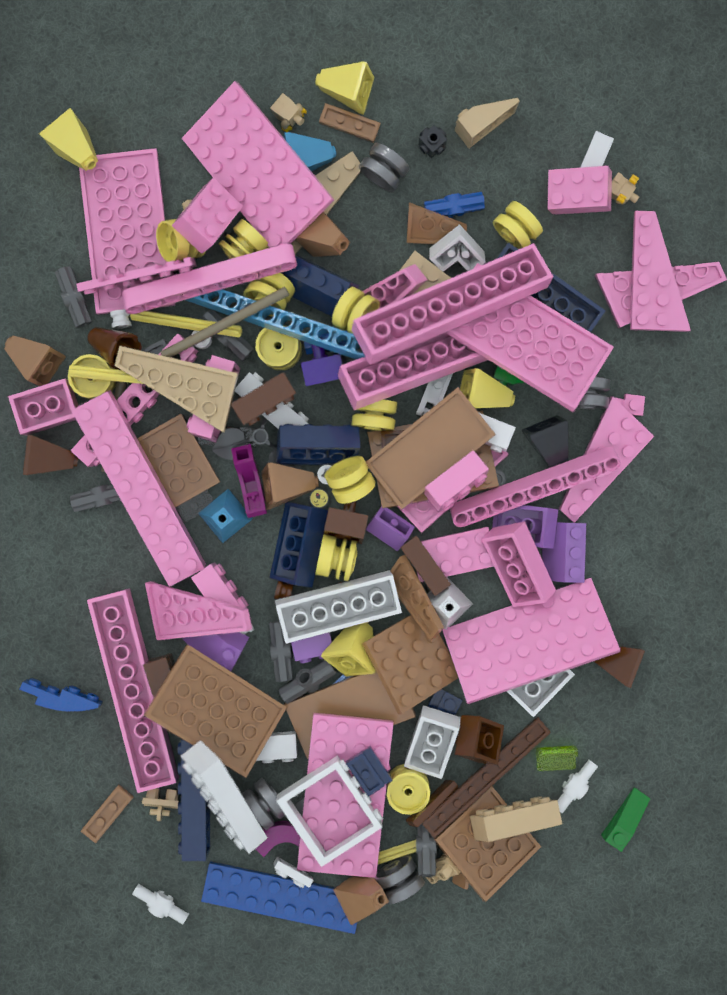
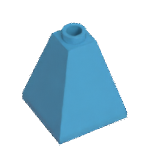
[282,132,336,172]
[198,488,253,543]

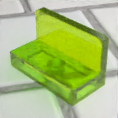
[536,745,578,771]

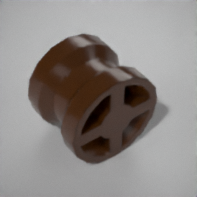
[274,581,294,600]

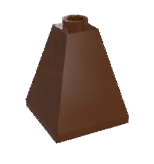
[23,435,78,475]
[594,646,645,688]

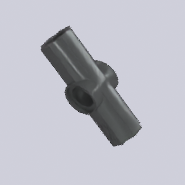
[55,266,93,328]
[201,309,255,362]
[70,485,121,512]
[269,621,293,682]
[278,660,337,704]
[416,824,437,877]

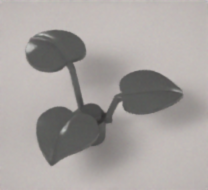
[212,414,302,469]

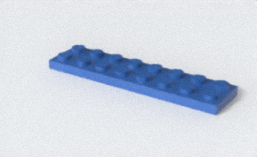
[201,861,357,934]

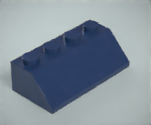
[281,254,359,317]
[276,424,360,465]
[270,502,328,588]

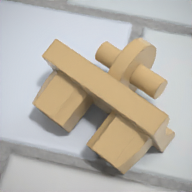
[142,788,179,821]
[426,854,460,884]

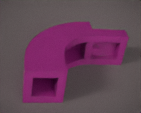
[231,444,267,518]
[255,821,300,857]

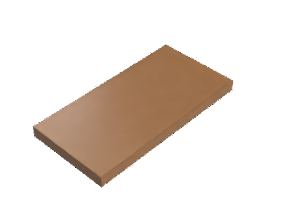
[366,388,496,510]
[284,671,416,759]

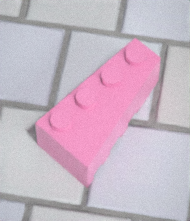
[362,264,428,308]

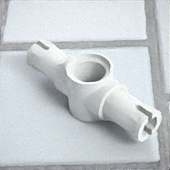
[557,759,598,814]
[132,884,189,925]

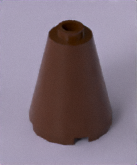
[88,327,142,370]

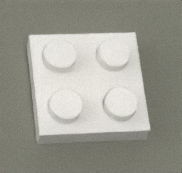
[273,857,313,888]

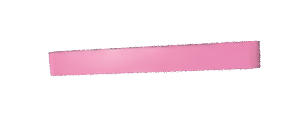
[122,244,297,314]
[450,447,621,527]

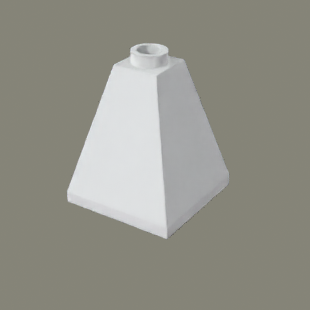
[427,577,473,630]

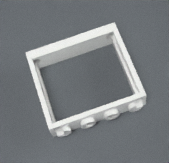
[276,755,383,867]

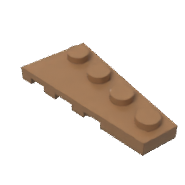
[390,555,444,641]

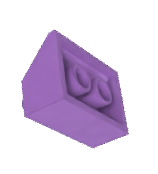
[542,522,586,583]

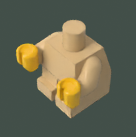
[270,93,307,132]
[611,172,639,204]

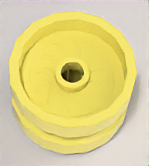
[492,201,543,249]
[244,273,295,317]
[332,287,380,334]
[256,325,302,370]
[68,354,116,400]
[351,400,397,431]
[324,456,376,504]
[386,764,430,815]

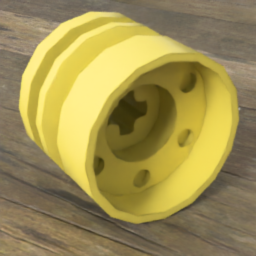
[156,219,206,262]
[219,219,269,259]
[315,534,357,581]

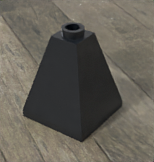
[522,415,568,468]

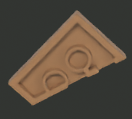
[407,202,467,244]

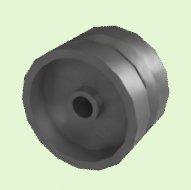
[359,143,410,192]
[576,377,610,410]
[241,778,285,830]
[374,855,425,904]

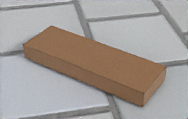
[319,103,381,143]
[81,785,134,843]

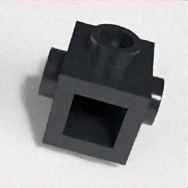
[418,125,447,158]

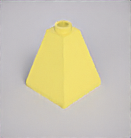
[315,62,374,115]
[39,108,98,171]
[460,368,515,409]
[321,622,376,677]

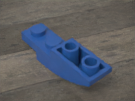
[20,678,103,711]

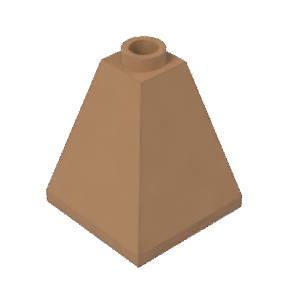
[295,212,350,257]
[4,336,66,386]
[261,463,319,510]
[333,876,389,925]

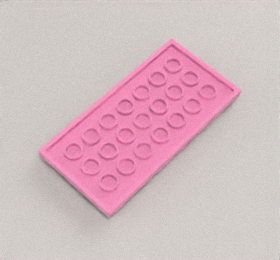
[182,81,334,248]
[79,148,175,315]
[445,263,614,412]
[443,578,620,704]
[297,713,393,878]

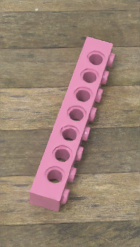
[71,333,199,467]

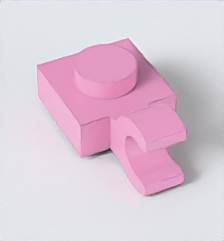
[615,394,645,416]

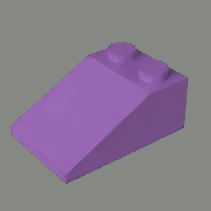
[492,505,558,549]
[183,632,249,671]

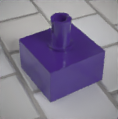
[301,338,342,386]

